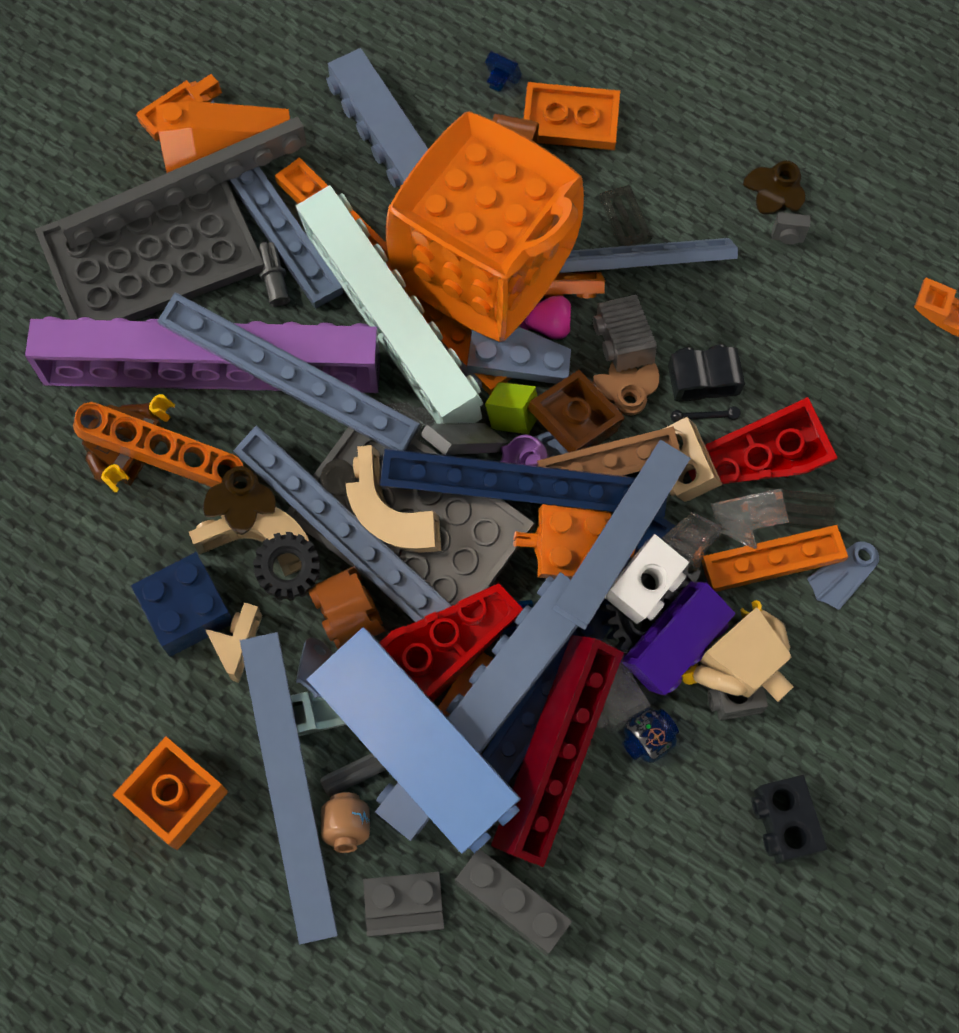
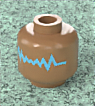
[321,792,370,853]

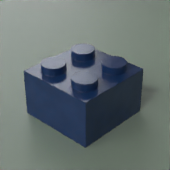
[131,552,232,657]

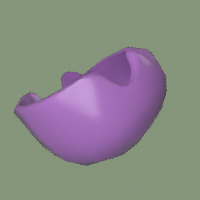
[500,434,548,466]

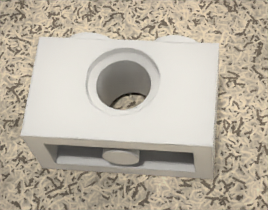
[605,534,689,624]

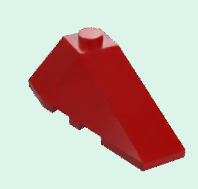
[688,397,838,484]
[379,583,523,701]

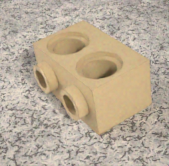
[663,417,722,502]

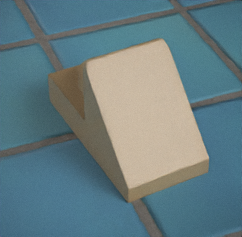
[205,603,262,683]

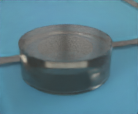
[320,459,358,496]

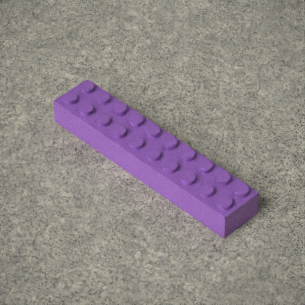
[25,316,380,393]

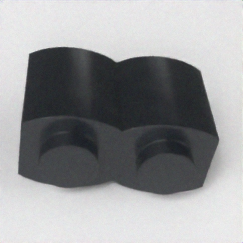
[668,344,745,402]

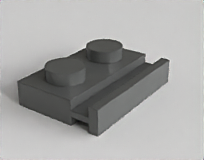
[363,872,444,937]

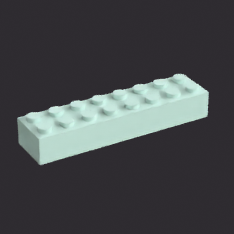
[296,185,483,424]

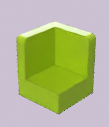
[485,382,537,434]

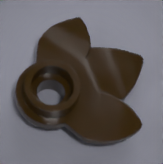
[743,161,805,214]
[203,466,276,535]

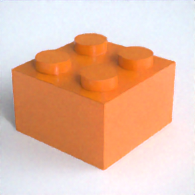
[113,736,229,850]

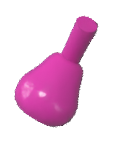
[518,296,571,340]

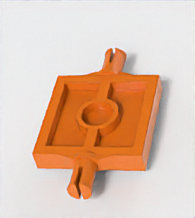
[513,504,635,579]

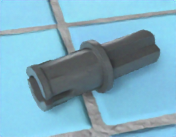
[258,242,290,307]

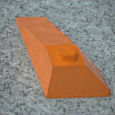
[156,101,290,173]

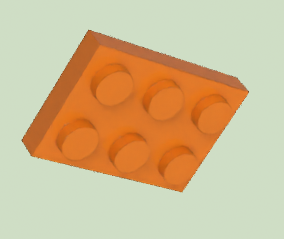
[524,82,620,150]

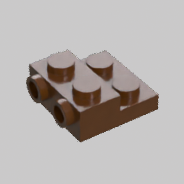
[527,370,625,452]

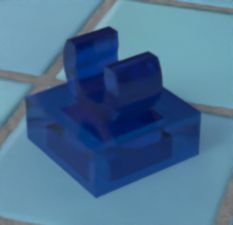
[485,51,522,92]

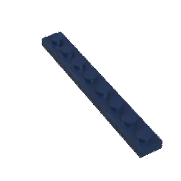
[380,448,667,518]

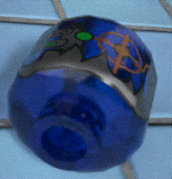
[622,708,679,763]

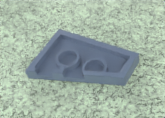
[467,327,571,384]

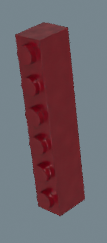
[491,635,624,867]

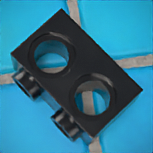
[751,775,827,864]

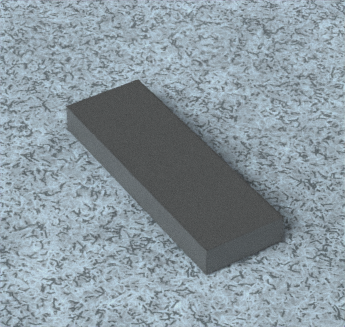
[421,423,508,455]

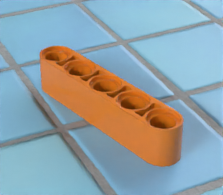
[73,402,243,487]

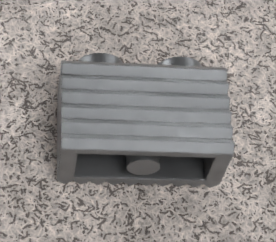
[593,295,657,372]

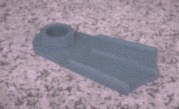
[807,541,879,610]
[296,638,333,698]

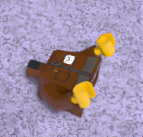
[80,394,175,492]

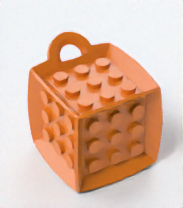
[386,111,584,342]

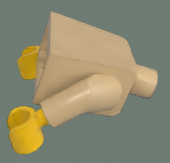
[682,600,794,702]

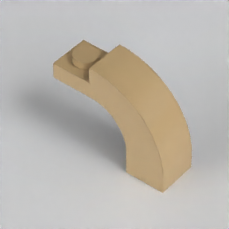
[345,445,442,553]
[189,507,309,576]

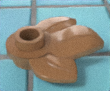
[593,362,659,415]

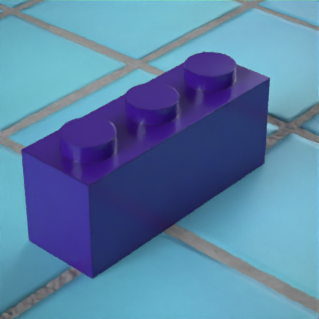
[621,581,736,695]

